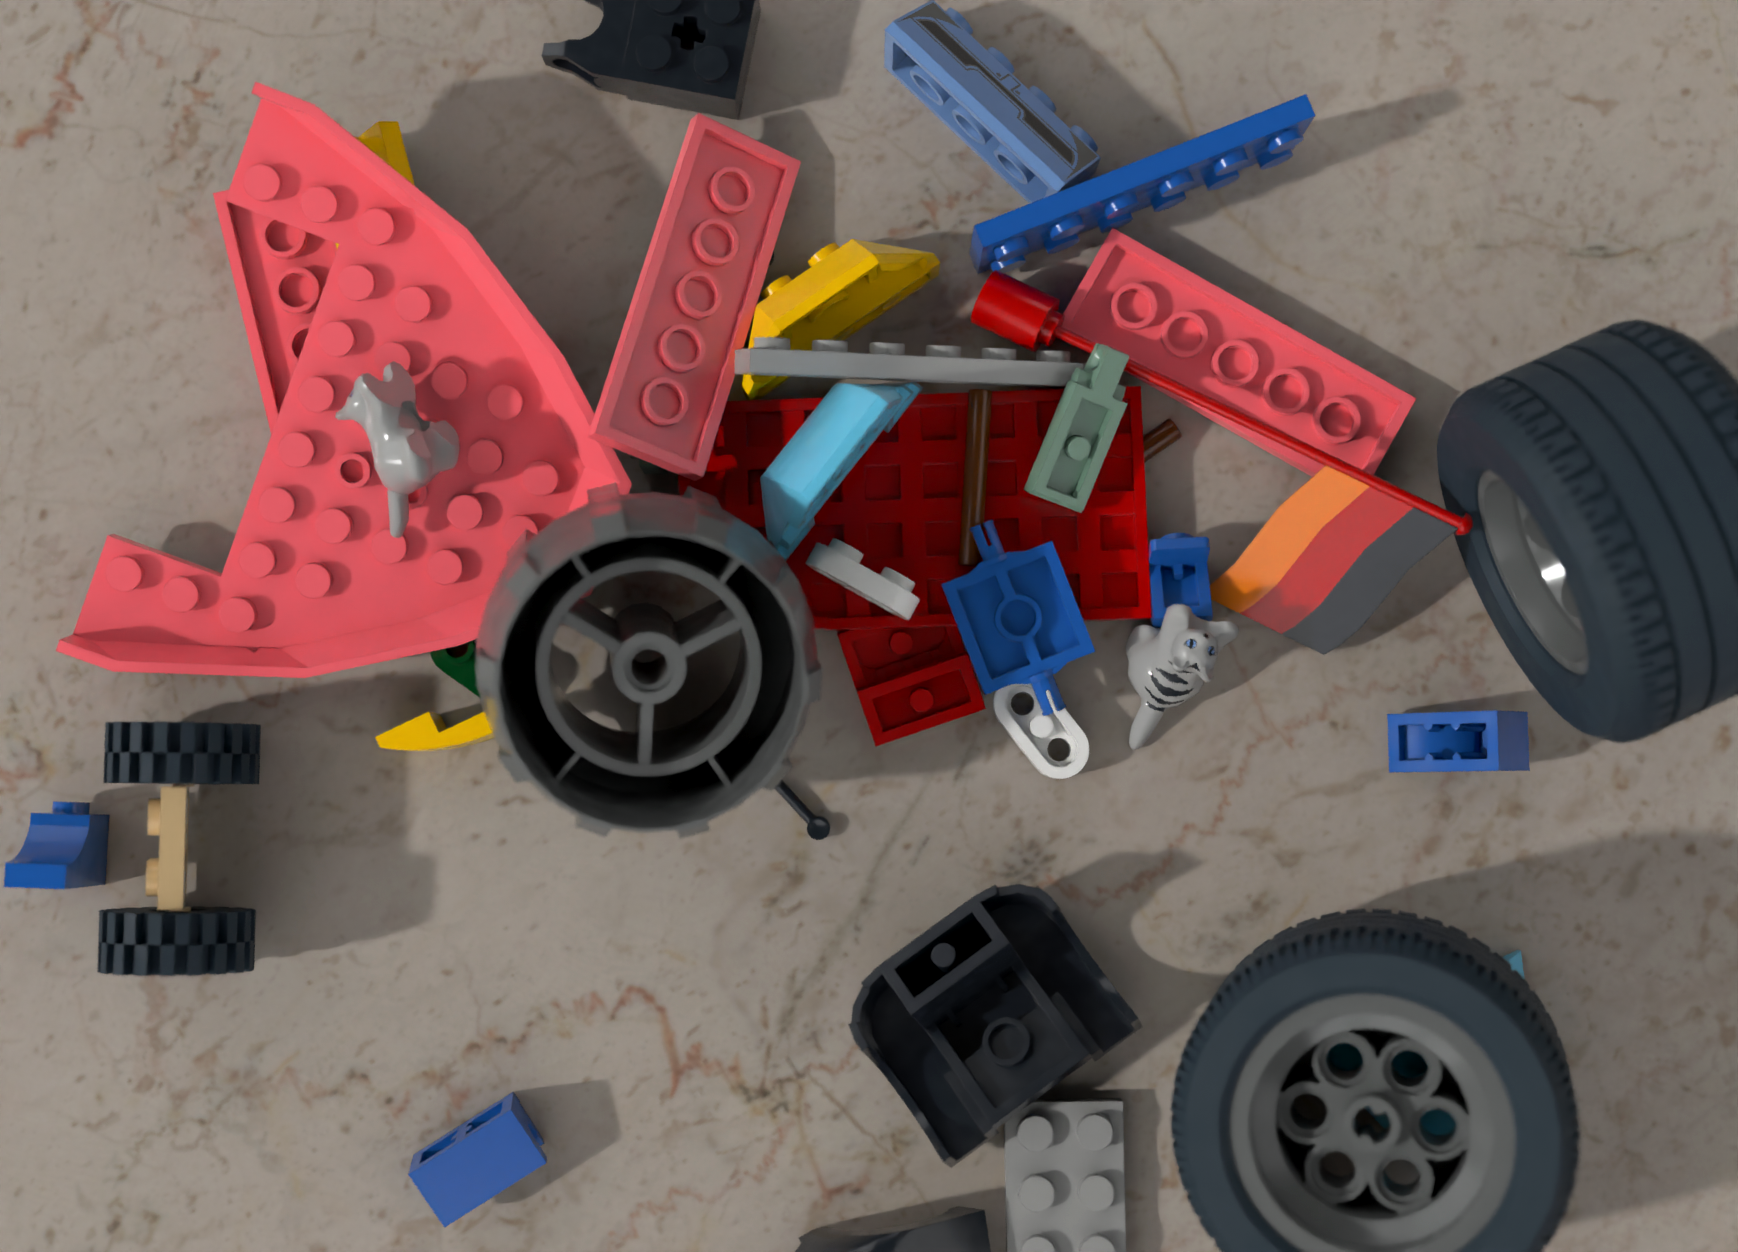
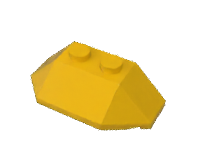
[741,239,940,400]

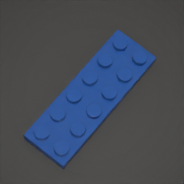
[969,94,1315,274]

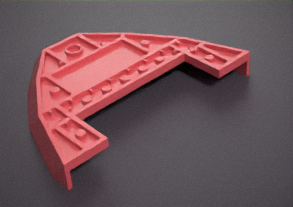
[56,81,632,678]

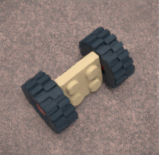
[97,721,261,976]

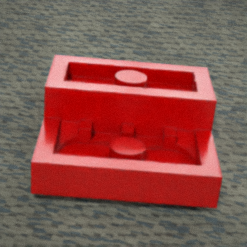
[836,626,986,747]

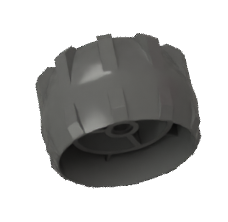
[475,482,822,839]

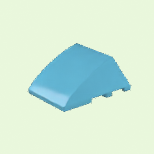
[760,381,923,561]

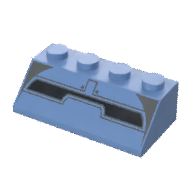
[884,0,1101,204]

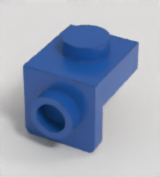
[1149,533,1213,628]

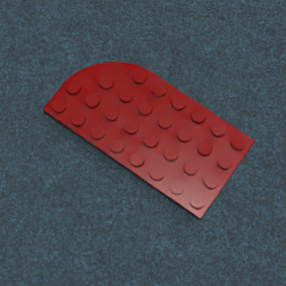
[678,386,1152,631]

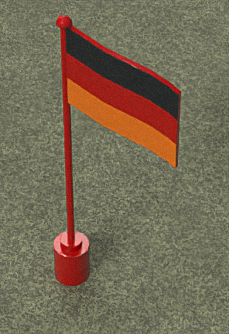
[971,270,1473,655]

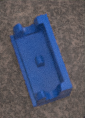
[408,1092,547,1228]

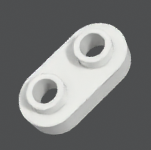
[805,538,920,621]
[993,683,1089,779]

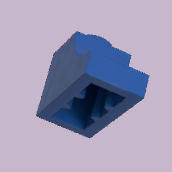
[1387,710,1530,773]
[4,801,110,889]

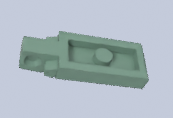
[1023,343,1129,513]

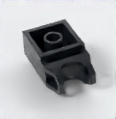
[542,0,761,120]

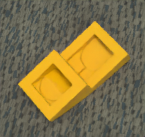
[375,712,495,751]

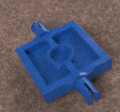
[941,519,1095,716]

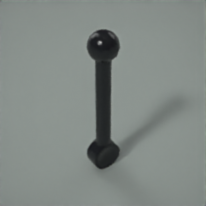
[775,780,830,840]

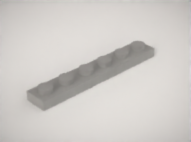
[734,337,1086,388]

